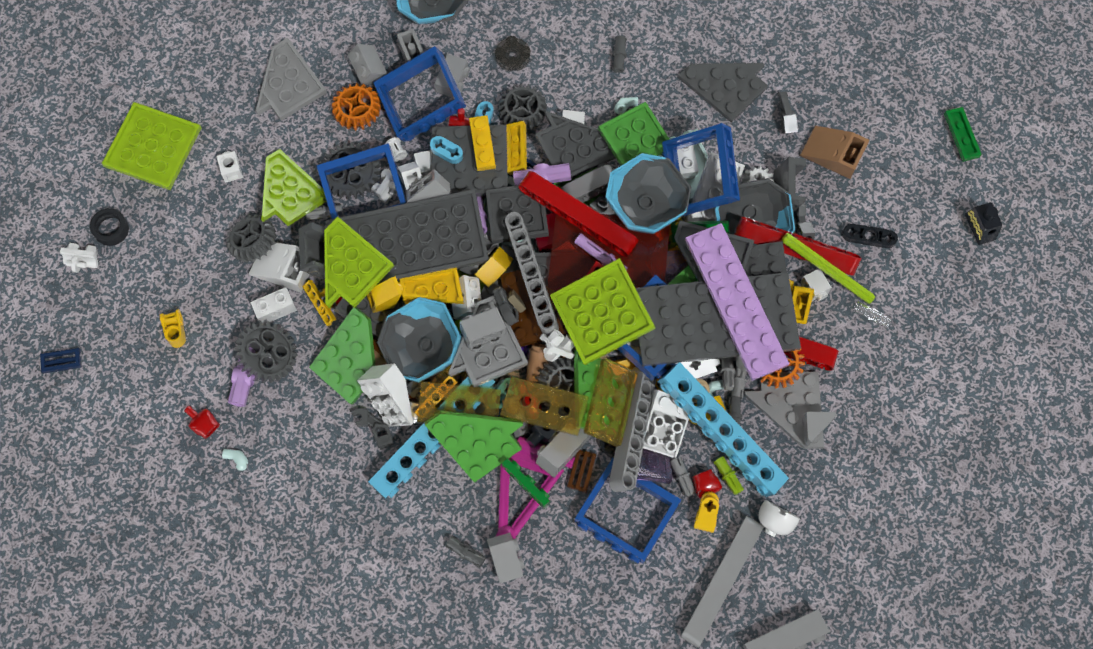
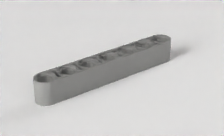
[505,212,559,336]
[609,365,657,492]
[681,516,764,648]

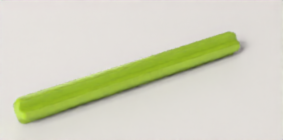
[782,233,875,304]

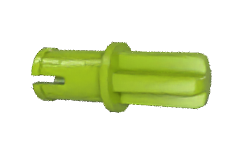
[713,456,744,495]

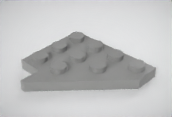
[256,38,327,121]
[449,295,528,388]
[744,372,824,449]

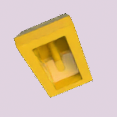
[474,246,513,288]
[792,286,814,324]

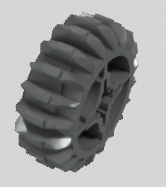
[498,84,547,131]
[226,214,277,263]
[534,357,575,410]

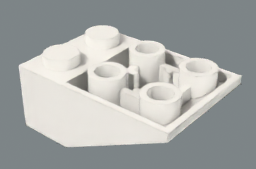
[249,243,309,293]
[357,363,413,427]
[643,389,694,458]

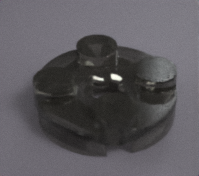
[495,36,531,72]

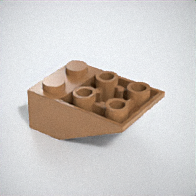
[800,126,870,179]

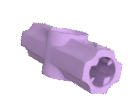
[513,163,571,186]
[228,347,256,407]

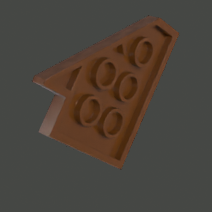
[501,270,569,347]

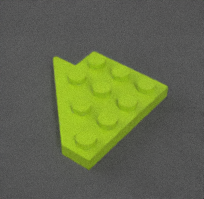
[261,149,327,226]
[324,216,394,308]

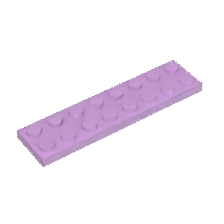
[685,223,789,381]

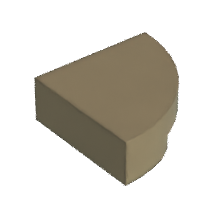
[508,289,526,313]

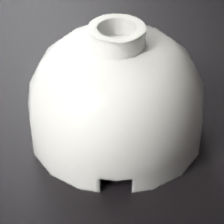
[759,500,800,537]

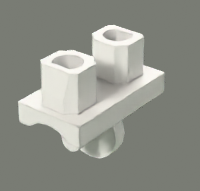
[371,169,404,204]
[60,243,98,273]
[540,329,575,362]

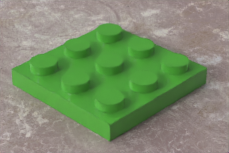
[598,102,669,166]

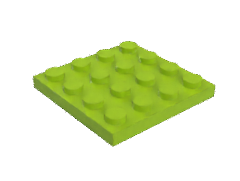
[102,102,201,190]
[550,258,656,365]

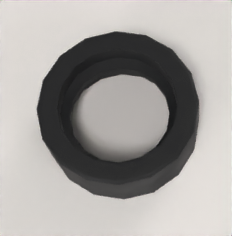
[90,208,129,246]

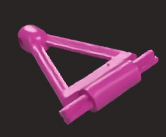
[495,436,575,539]

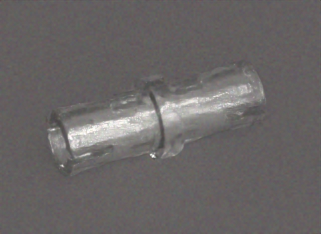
[852,300,893,329]

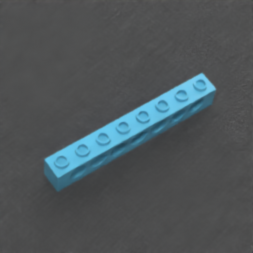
[658,362,789,497]
[368,377,495,498]

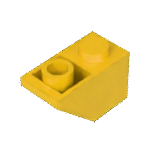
[367,276,403,313]

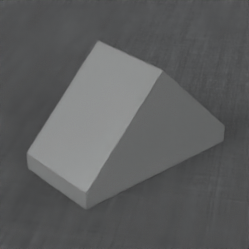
[803,412,838,447]

